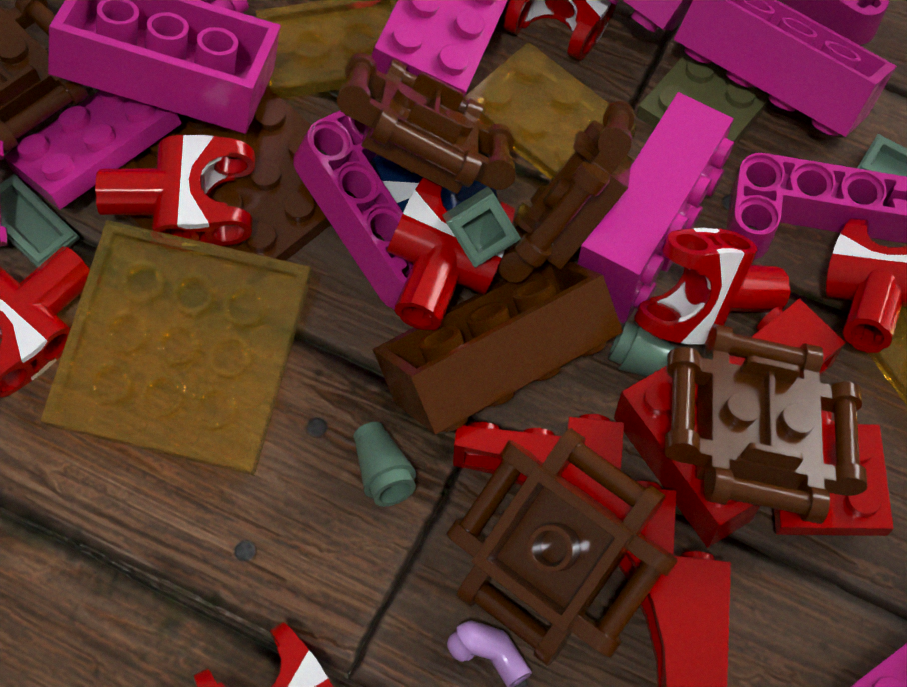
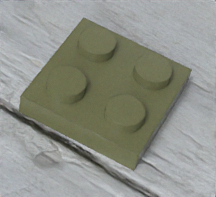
[636,53,771,147]

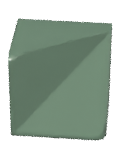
[443,186,521,268]

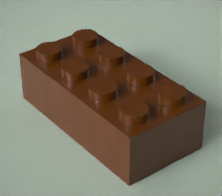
[372,260,623,435]

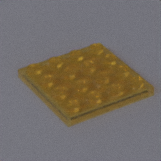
[40,220,313,476]

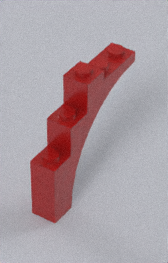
[453,414,731,687]

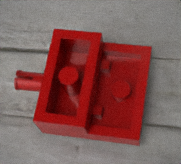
[774,410,894,536]

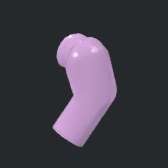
[447,620,532,687]

